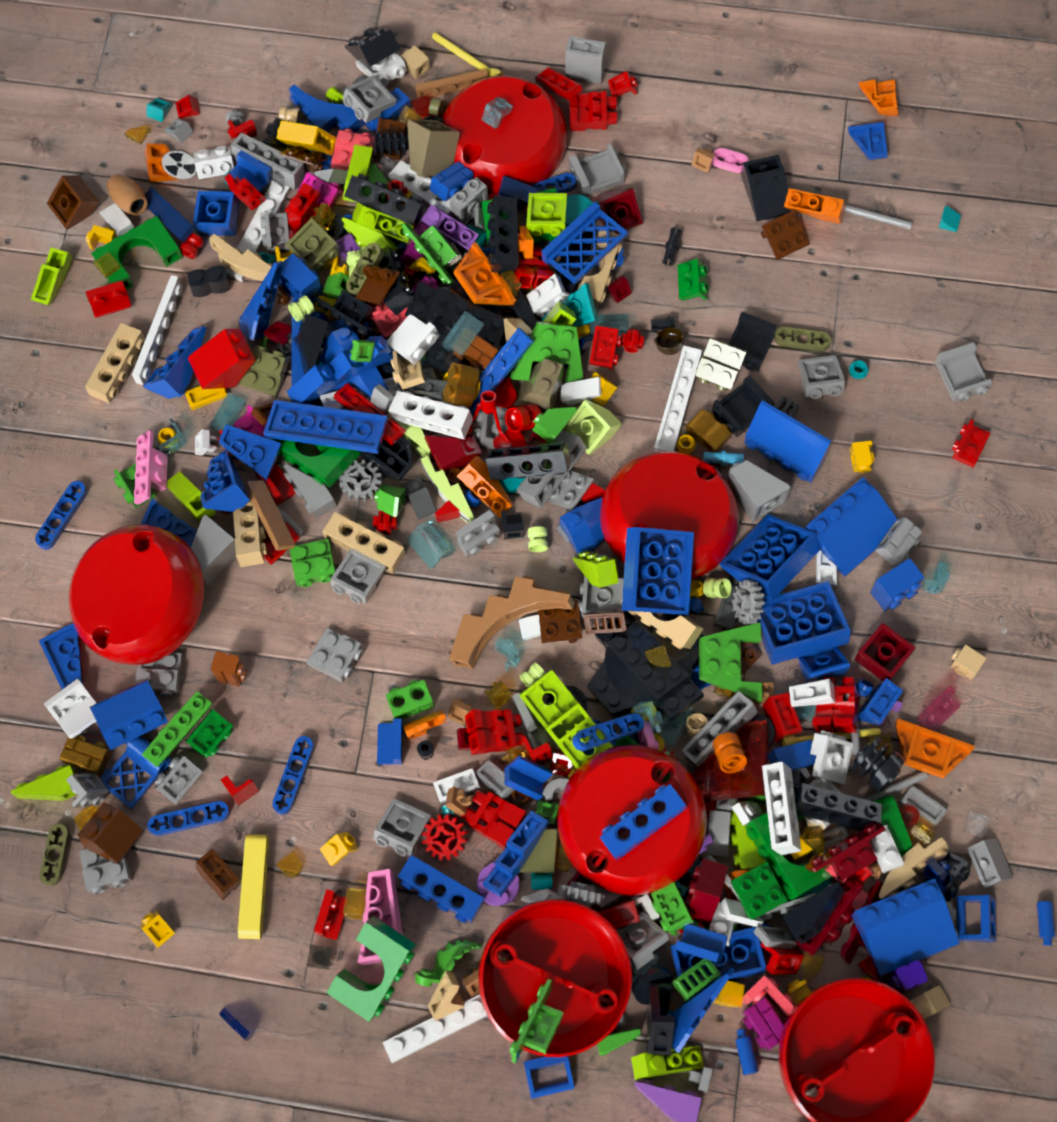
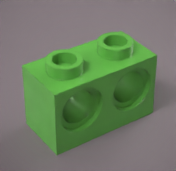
[385,680,434,720]

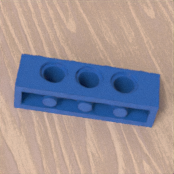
[600,784,687,861]
[398,855,485,924]

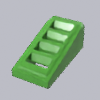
[672,959,721,1001]
[597,1029,641,1056]

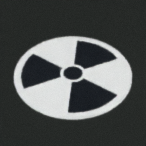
[162,151,197,179]

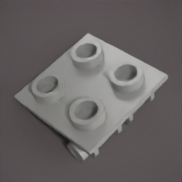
[547,470,594,513]

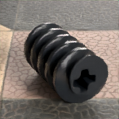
[373,132,409,156]

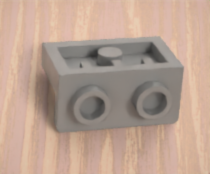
[154,755,203,805]
[66,773,109,808]

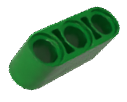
[873,795,913,857]

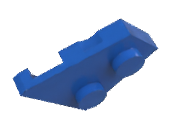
[848,122,888,160]

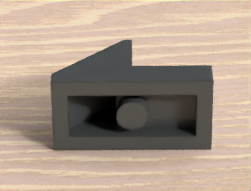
[401,477,436,520]

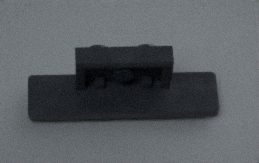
[313,290,377,336]

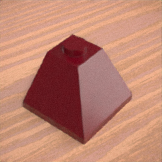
[592,188,643,234]
[424,433,482,471]

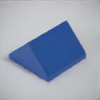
[797,647,850,683]

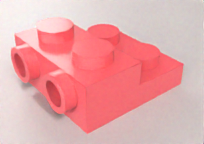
[331,129,373,170]

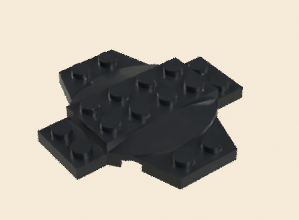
[405,279,506,373]
[587,611,704,721]

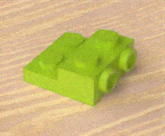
[526,193,567,236]

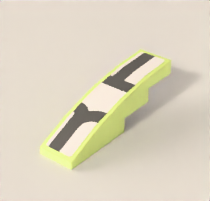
[421,456,474,523]

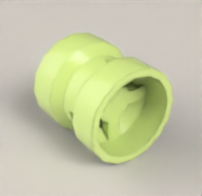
[288,295,315,322]
[528,526,548,552]
[703,578,732,598]
[519,662,546,688]

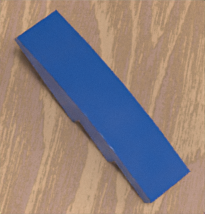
[483,811,549,897]

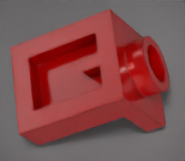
[608,71,638,97]

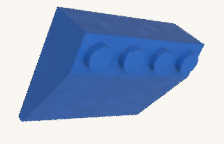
[744,400,831,483]
[805,477,897,577]
[720,514,820,601]
[622,527,694,615]
[757,581,851,665]
[852,879,960,977]

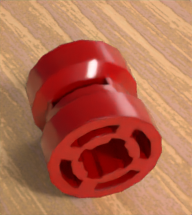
[179,233,204,259]

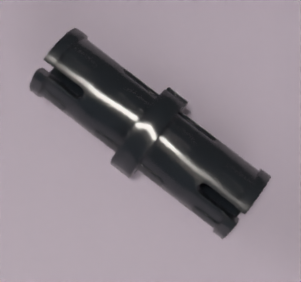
[662,227,682,266]

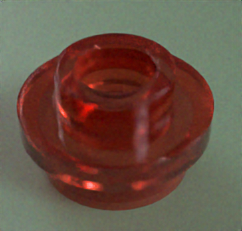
[899,805,919,827]

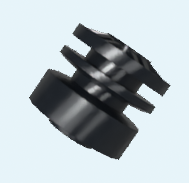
[850,736,907,793]

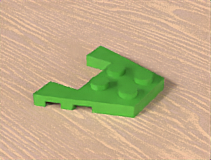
[510,322,584,383]
[699,623,762,703]

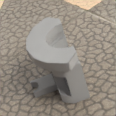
[543,778,569,803]

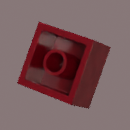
[854,622,916,681]
[685,858,728,925]

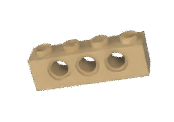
[85,323,145,403]
[233,495,267,567]
[322,512,406,574]

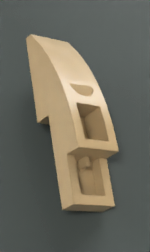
[209,234,272,281]
[879,837,949,900]

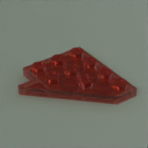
[691,720,768,802]

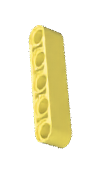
[238,834,269,939]

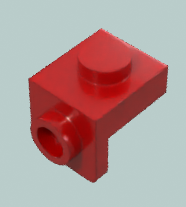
[227,119,258,139]

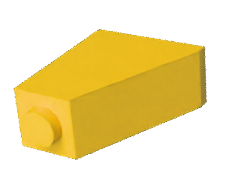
[276,121,337,156]

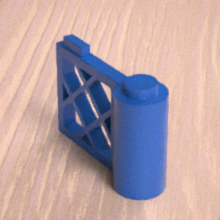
[100,735,172,809]

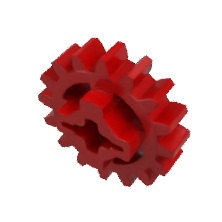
[422,814,468,861]

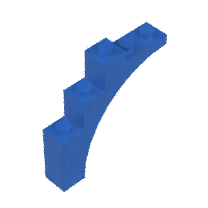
[289,84,411,133]
[287,336,402,405]

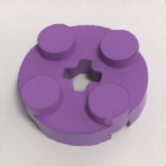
[477,863,519,907]

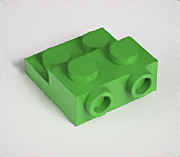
[290,539,335,587]

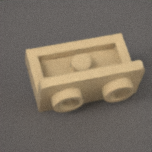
[391,350,425,390]

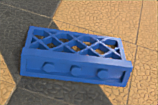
[541,202,628,284]

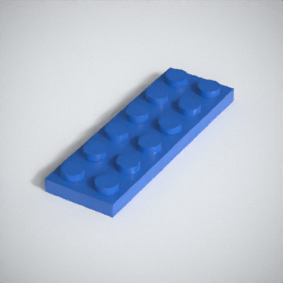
[263,400,388,454]

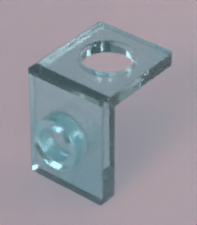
[159,418,187,455]

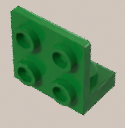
[731,862,787,920]

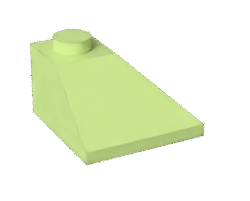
[564,399,622,455]

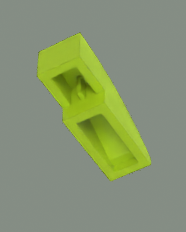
[31,247,73,306]

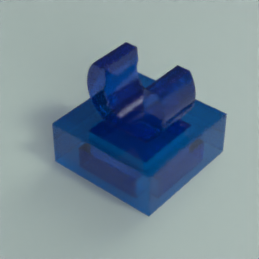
[925,858,951,888]

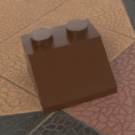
[47,175,99,229]
[77,802,143,864]

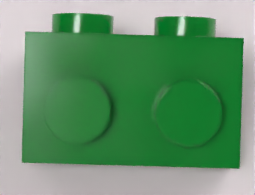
[677,259,709,301]
[185,709,234,757]

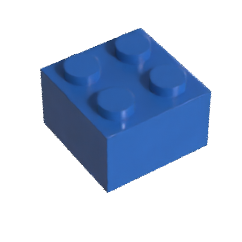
[193,191,240,236]
[280,254,323,304]
[870,558,925,612]

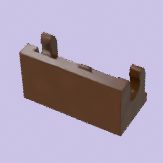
[196,849,240,900]

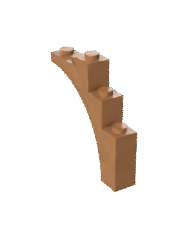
[449,576,575,669]

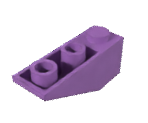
[421,205,479,251]
[634,1079,701,1122]

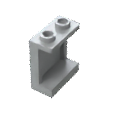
[565,36,606,84]
[569,144,626,196]
[935,342,993,402]

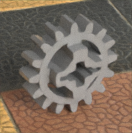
[339,460,382,503]
[732,580,765,625]
[557,881,605,909]

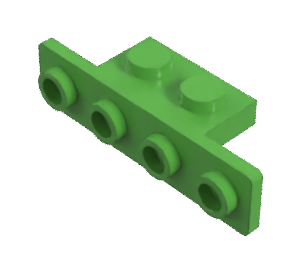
[401,223,458,285]
[142,692,212,767]
[510,979,564,1064]

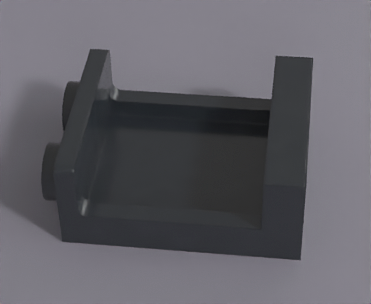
[729,312,778,372]
[712,375,775,437]
[646,983,675,1055]

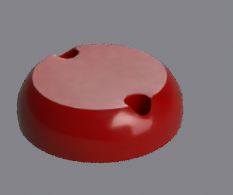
[442,76,567,194]
[600,450,739,579]
[69,524,204,665]
[557,745,707,896]
[478,899,632,1057]
[778,978,935,1122]

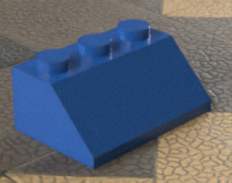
[89,680,168,750]

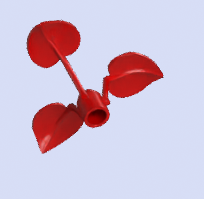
[446,377,526,449]

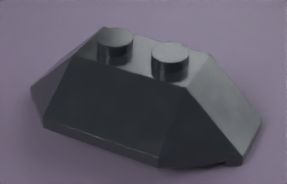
[359,436,413,481]

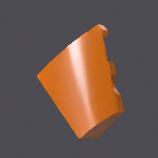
[859,79,899,116]
[145,143,178,182]
[403,710,447,741]

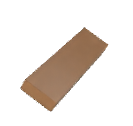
[415,69,488,100]
[244,480,296,551]

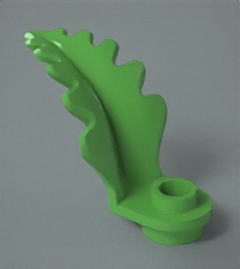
[414,939,482,987]

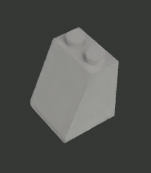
[727,460,790,522]
[191,515,237,587]

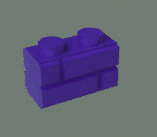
[887,960,928,994]

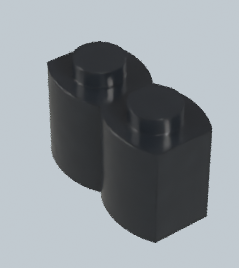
[187,266,231,297]

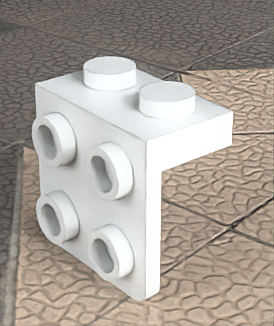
[387,315,440,365]
[43,679,96,738]

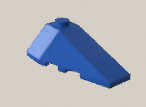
[239,261,284,340]
[318,325,389,398]
[143,326,206,399]
[200,450,250,512]
[559,497,605,556]
[666,968,735,1053]

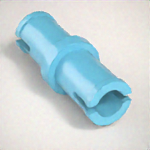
[703,451,744,466]

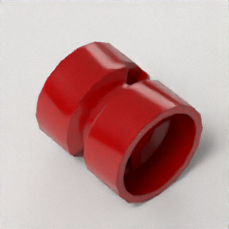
[505,403,541,432]

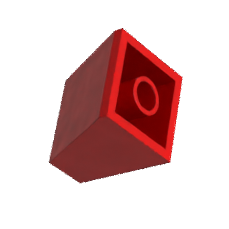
[188,329,255,389]

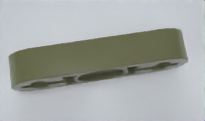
[346,243,384,296]
[774,327,831,352]
[40,824,70,886]

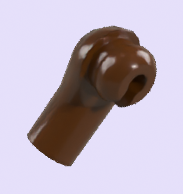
[277,286,290,305]

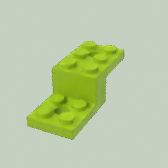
[519,670,613,769]

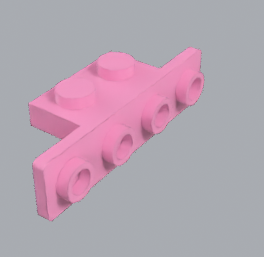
[134,430,168,505]

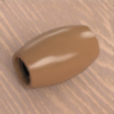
[107,174,147,215]

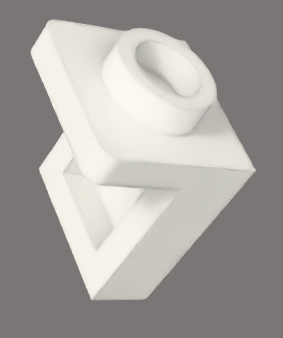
[630,894,660,922]

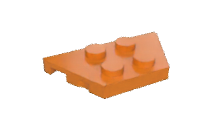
[453,242,516,305]
[895,718,975,779]

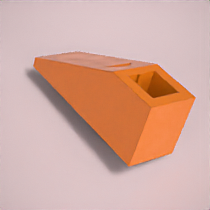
[784,188,846,224]
[457,455,513,518]

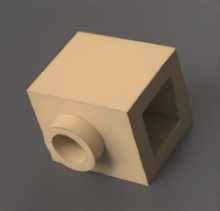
[401,45,430,80]
[951,644,987,680]

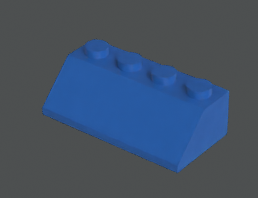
[671,927,766,991]

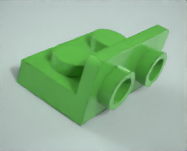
[113,464,156,508]
[651,882,694,936]

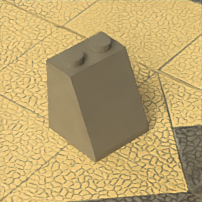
[407,119,460,178]
[513,359,563,415]

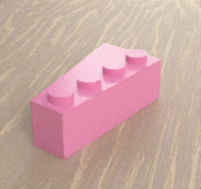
[358,869,403,965]

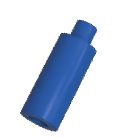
[1037,901,1055,946]
[735,1029,759,1075]

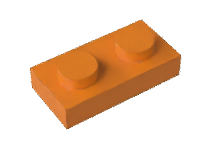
[518,226,534,258]

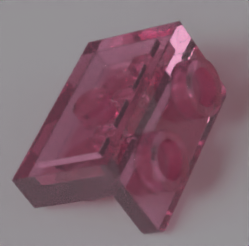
[917,686,960,731]

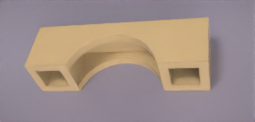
[577,231,622,308]
[621,600,704,650]

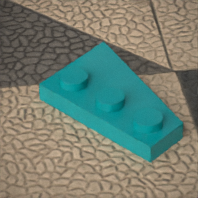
[541,283,598,327]

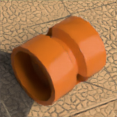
[712,732,747,773]

